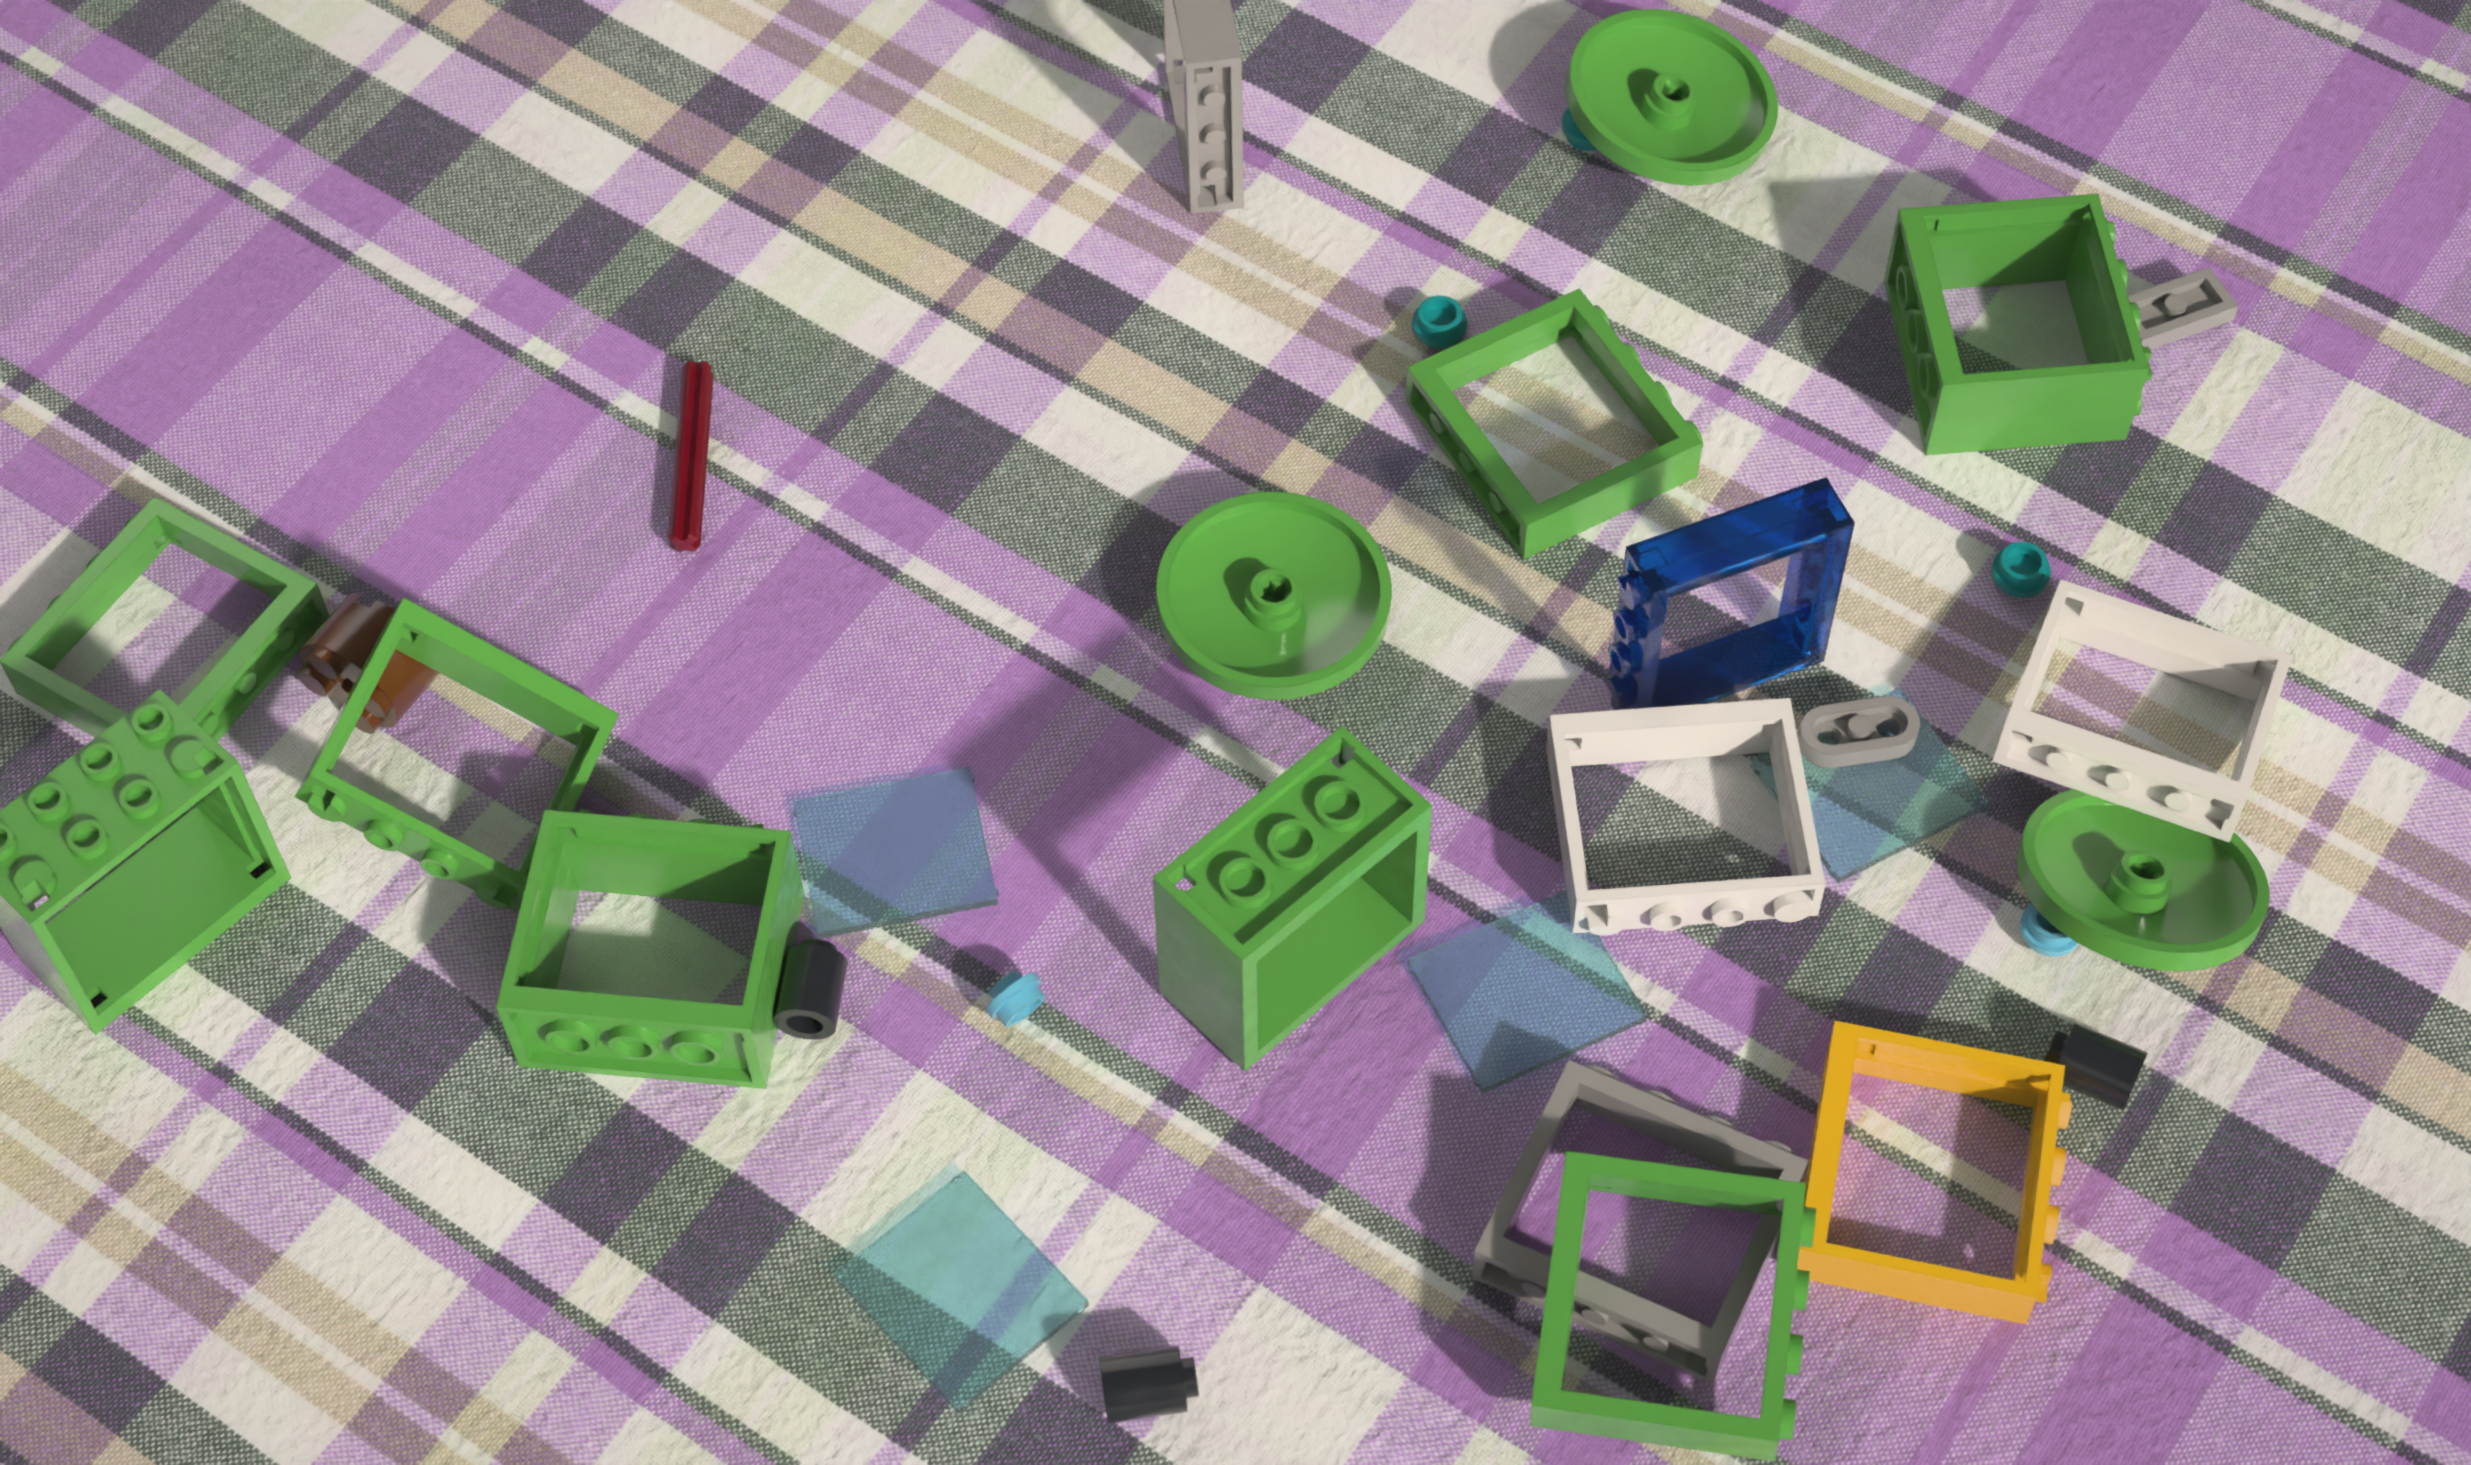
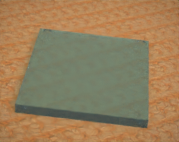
[1750,687,1989,883]
[793,767,999,939]
[1407,890,1648,1094]
[834,1170,1089,1414]

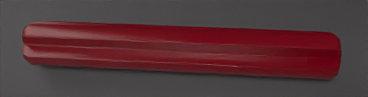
[668,360,714,552]

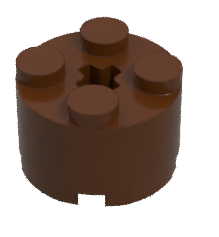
[298,593,440,734]

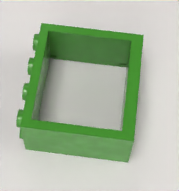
[1883,194,2152,455]
[0,689,291,1035]
[1153,726,1432,1072]
[496,808,805,1089]

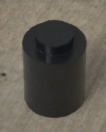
[773,939,848,1040]
[2045,1022,2148,1111]
[1099,1345,1199,1424]

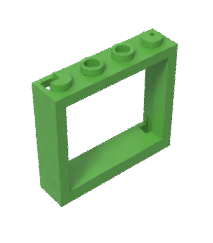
[1405,288,1703,560]
[0,496,330,742]
[294,597,619,912]
[1531,1151,1816,1462]

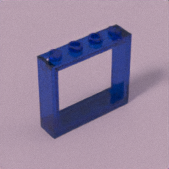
[1604,477,1855,710]

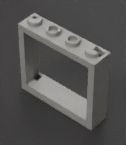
[1162,0,1244,214]
[1471,1060,1809,1384]

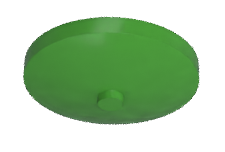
[1565,9,1778,186]
[1156,491,1392,700]
[2016,789,2270,971]

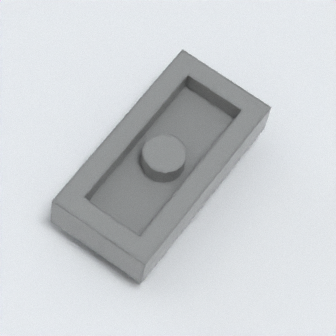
[2128,267,2239,350]

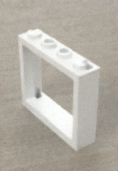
[1992,579,2292,842]
[1546,698,1825,936]

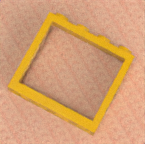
[1797,1021,2072,1324]

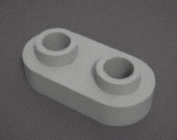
[1798,696,1920,768]

